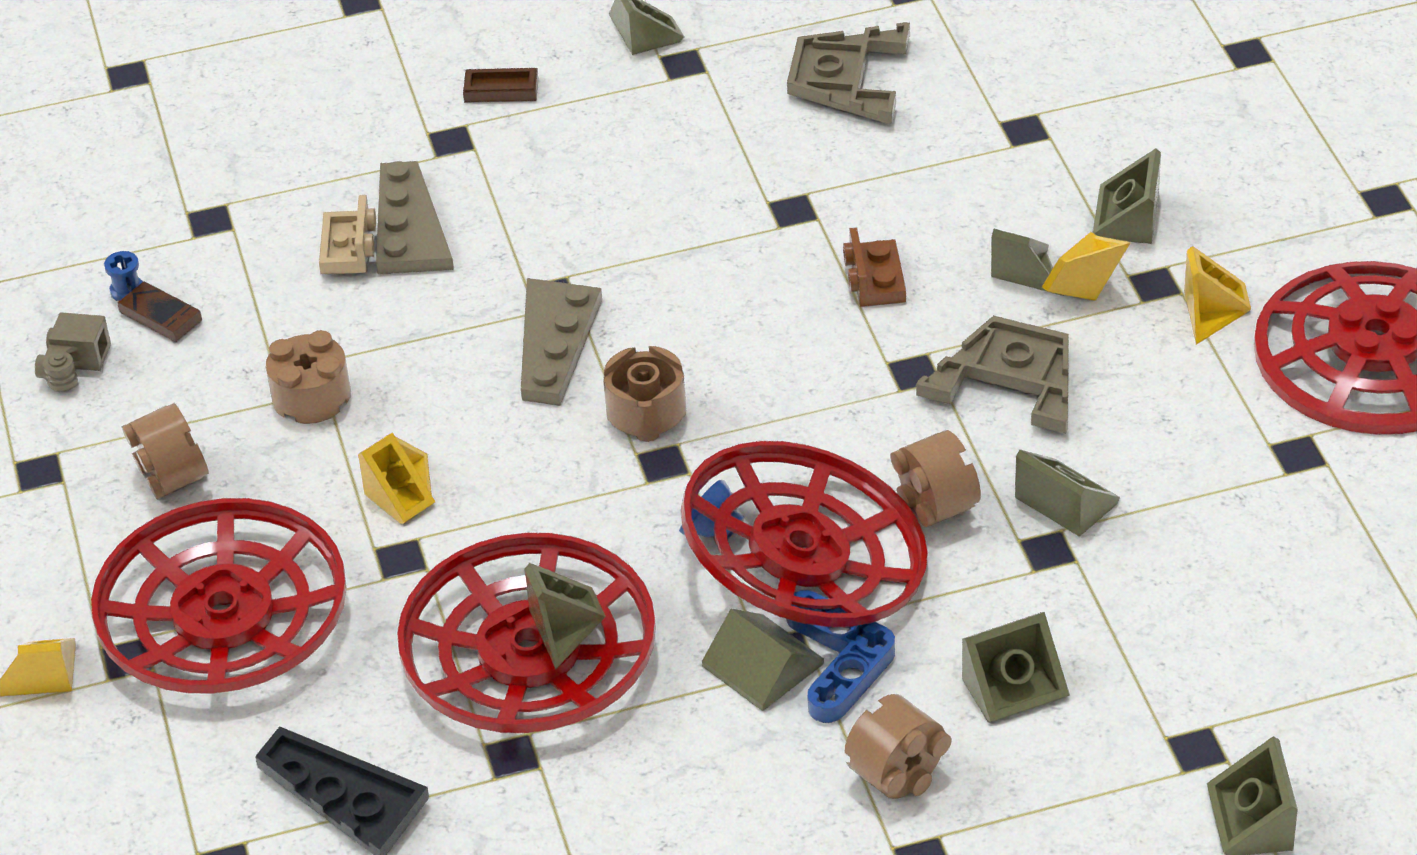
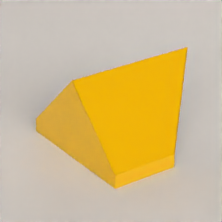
[1042,232,1131,301]
[1184,246,1251,345]
[358,432,435,524]
[0,638,76,697]

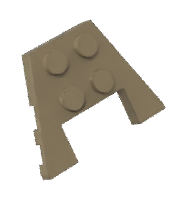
[787,22,910,124]
[916,315,1069,434]

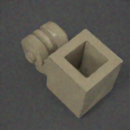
[35,312,111,391]

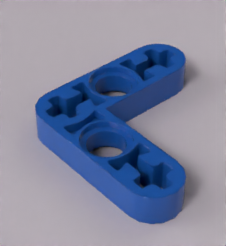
[786,590,895,723]

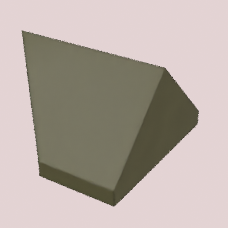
[609,0,684,55]
[991,229,1064,296]
[524,563,606,669]

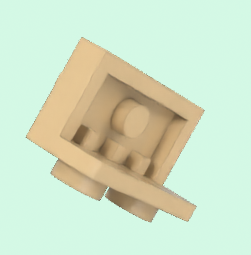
[319,195,376,274]

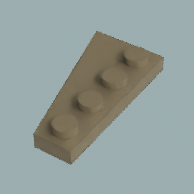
[376,161,454,274]
[521,278,602,406]

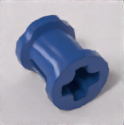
[104,251,143,301]

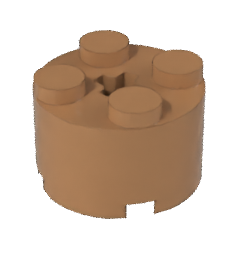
[266,330,351,424]
[603,346,687,442]
[121,403,209,500]
[890,430,981,527]
[844,694,952,799]

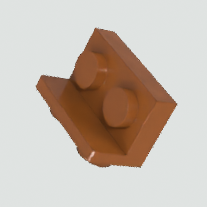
[843,227,906,307]

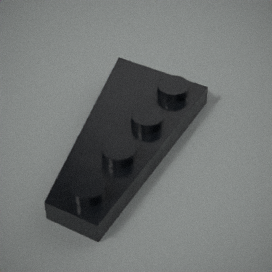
[255,726,429,855]

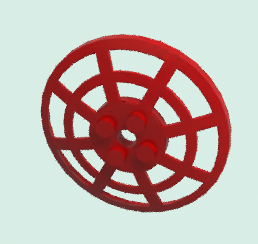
[1254,261,1417,435]
[680,441,928,627]
[91,498,347,694]
[397,533,656,733]

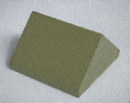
[1093,148,1161,244]
[1015,450,1120,537]
[702,609,824,711]
[962,612,1070,722]
[1207,736,1298,855]

